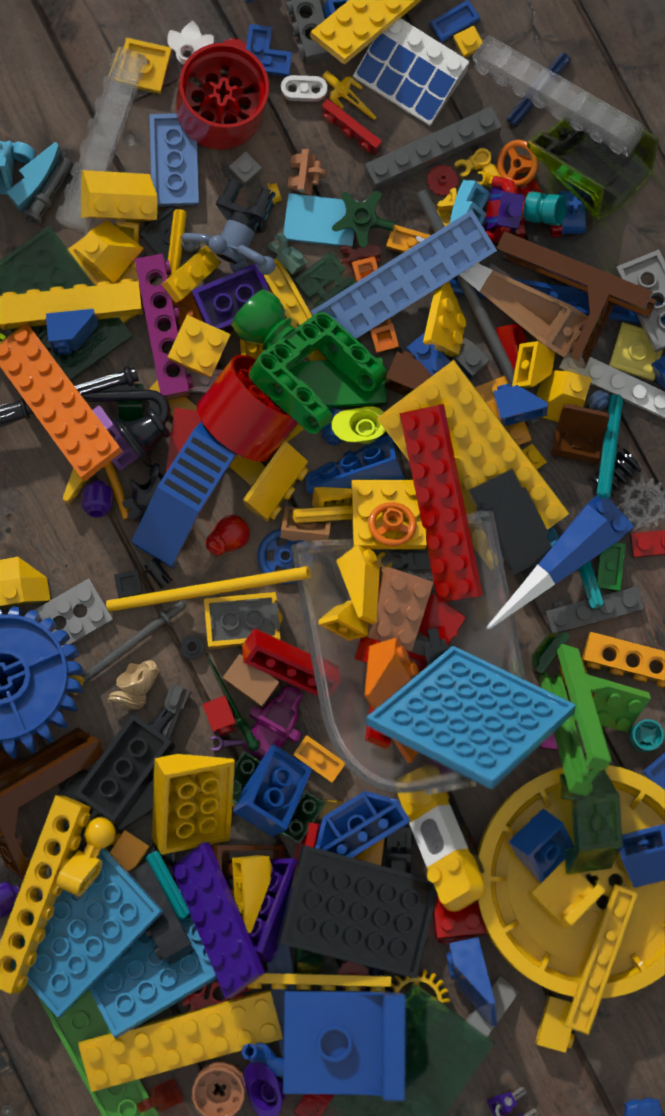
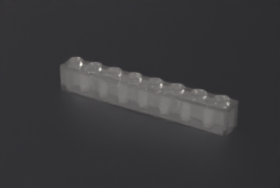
[472,35,644,156]
[56,47,147,235]

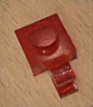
[340,244,381,265]
[136,1079,183,1113]

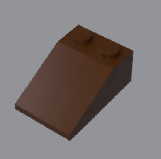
[385,351,432,396]
[211,844,284,895]

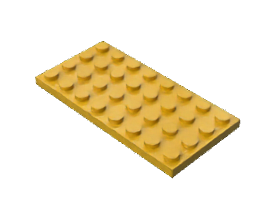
[377,360,569,570]

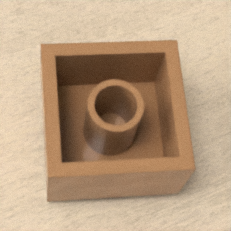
[222,654,280,709]

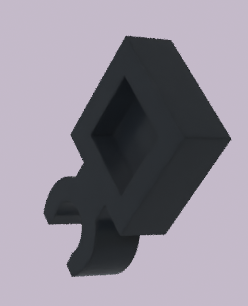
[392,546,431,571]

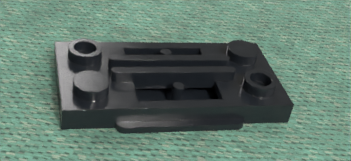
[469,468,552,576]

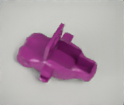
[243,686,303,762]

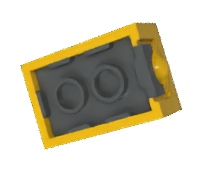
[204,592,283,650]

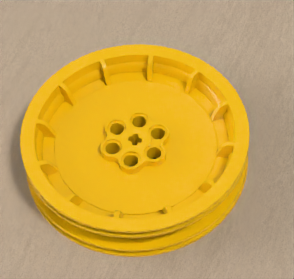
[477,765,665,998]

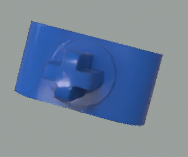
[558,190,586,235]

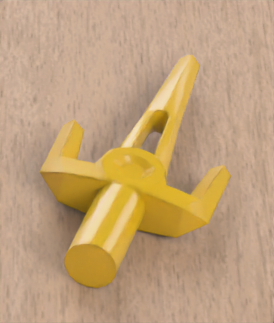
[322,70,377,120]

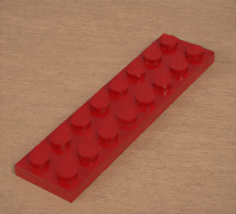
[399,404,483,603]

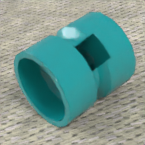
[524,192,566,226]
[628,719,664,752]

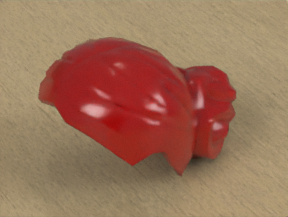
[205,514,250,556]

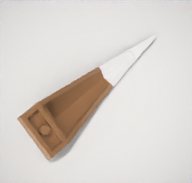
[416,236,588,358]

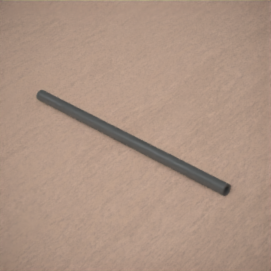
[416,189,540,426]

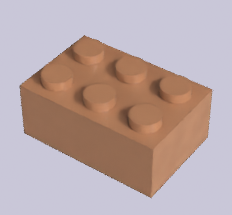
[366,566,434,651]

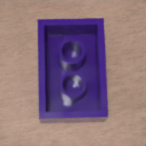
[192,263,270,333]

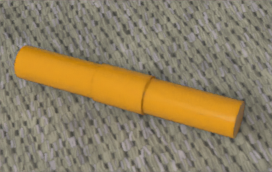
[104,461,130,520]

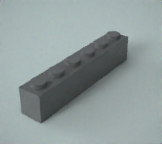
[365,106,502,192]

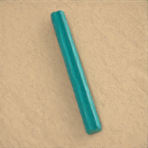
[597,394,623,499]

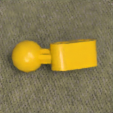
[56,817,116,897]

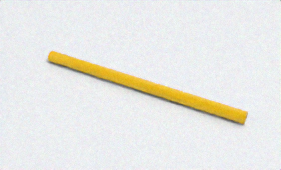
[106,566,311,612]

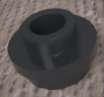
[180,635,205,660]

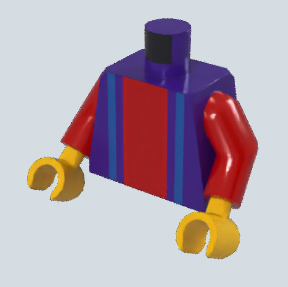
[477,171,524,242]

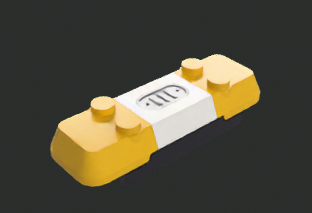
[396,766,485,912]

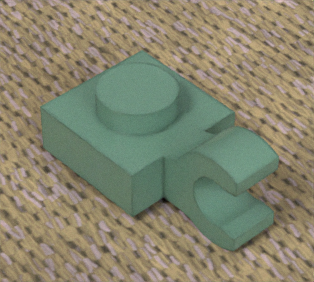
[268,233,308,274]

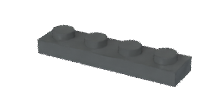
[545,586,644,633]

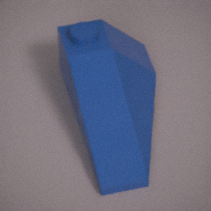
[305,433,405,493]

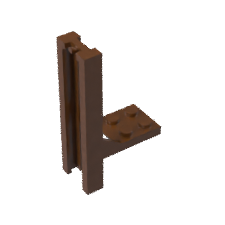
[496,231,657,369]
[0,728,104,880]

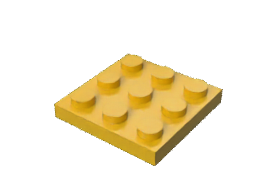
[351,480,426,549]

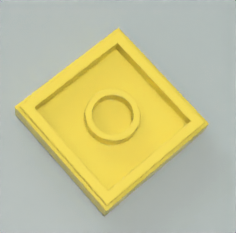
[609,322,663,382]

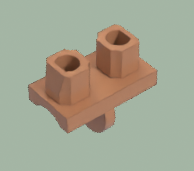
[287,149,327,196]

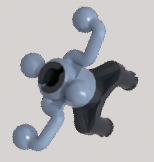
[181,178,276,275]

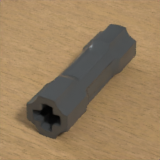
[162,684,191,741]

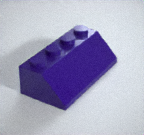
[248,858,297,962]

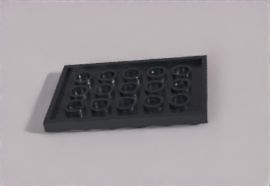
[277,845,437,978]

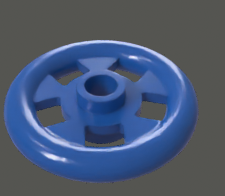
[257,529,314,585]

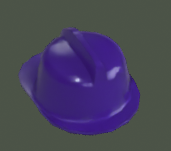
[244,1062,286,1116]

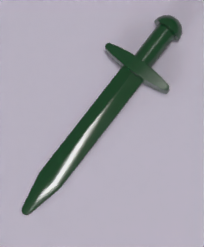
[206,653,260,751]

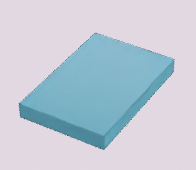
[283,193,358,248]

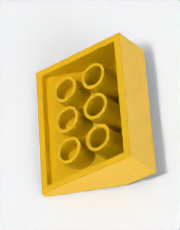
[152,754,235,855]

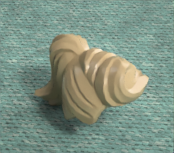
[108,660,159,711]

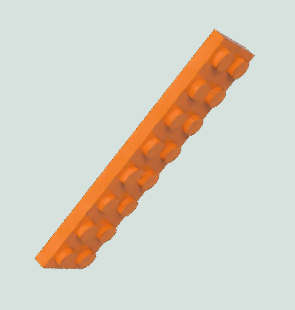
[0,324,123,482]

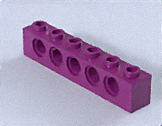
[135,254,194,400]

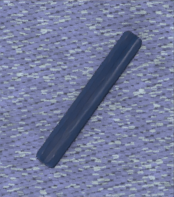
[507,52,571,127]

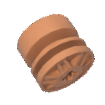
[192,1060,246,1116]

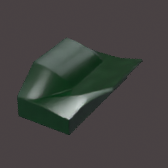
[531,632,570,676]

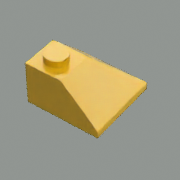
[75,220,144,284]
[536,370,592,423]

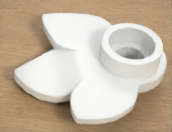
[167,21,214,65]

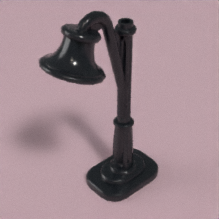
[0,366,171,468]

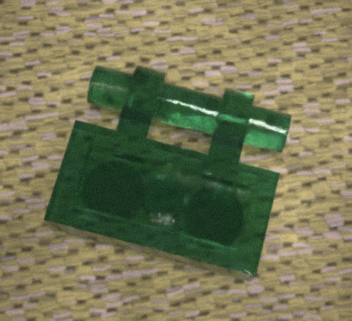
[295,251,356,307]

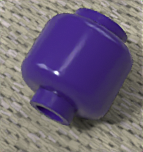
[81,480,113,518]
[0,882,19,918]

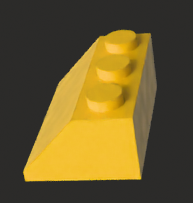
[81,170,157,222]
[243,441,309,523]

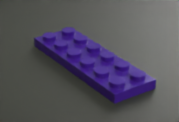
[171,842,265,998]

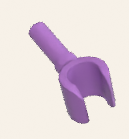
[210,736,244,751]

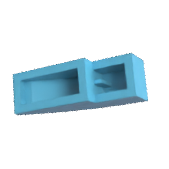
[7,142,61,212]
[450,180,490,225]

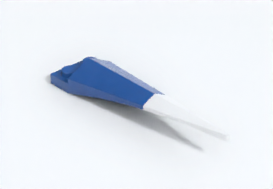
[487,495,634,629]

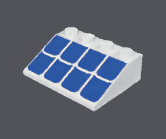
[353,18,469,126]

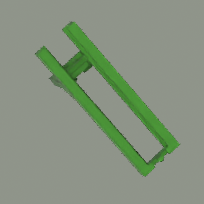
[539,644,651,796]

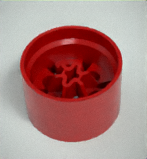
[175,43,269,150]
[197,355,298,462]

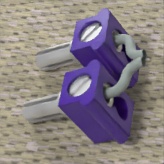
[487,1086,538,1116]

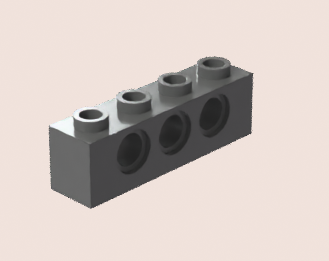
[286,0,333,65]

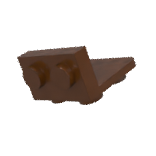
[551,404,610,464]

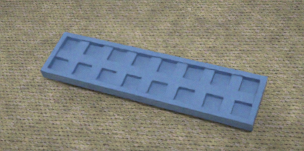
[311,210,497,339]

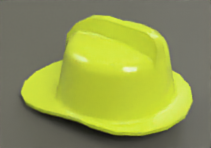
[332,406,386,444]

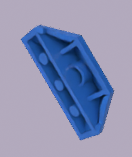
[315,791,411,858]

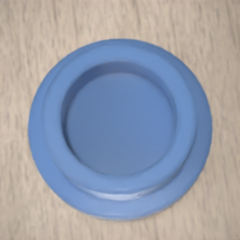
[587,390,610,411]

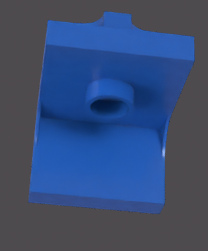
[283,991,405,1100]

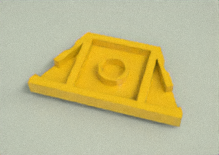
[423,281,466,357]

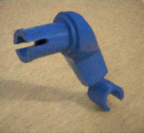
[242,1042,284,1077]

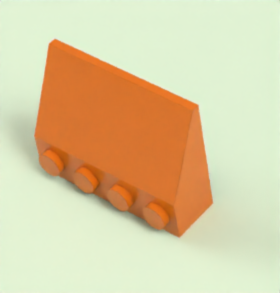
[365,638,419,763]

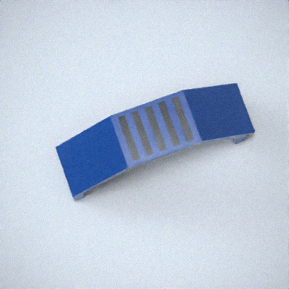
[131,421,238,569]

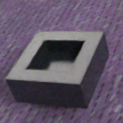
[114,570,143,598]

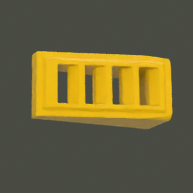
[63,468,88,505]
[312,487,352,508]

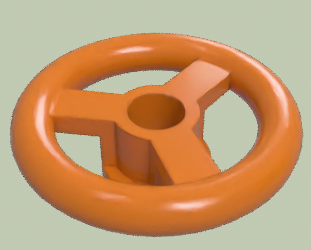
[497,140,539,187]
[368,502,416,546]

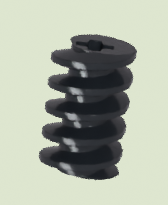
[588,448,642,498]

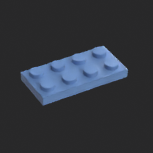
[149,113,199,207]

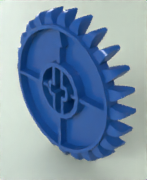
[0,607,84,759]

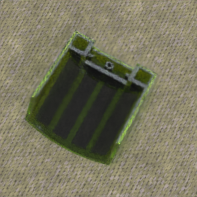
[527,94,659,219]

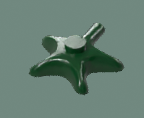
[332,190,395,248]

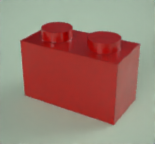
[202,695,237,737]

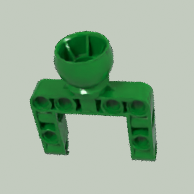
[231,289,387,434]

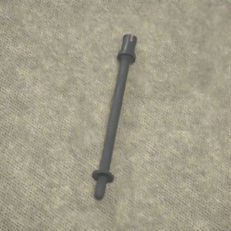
[67,600,186,696]

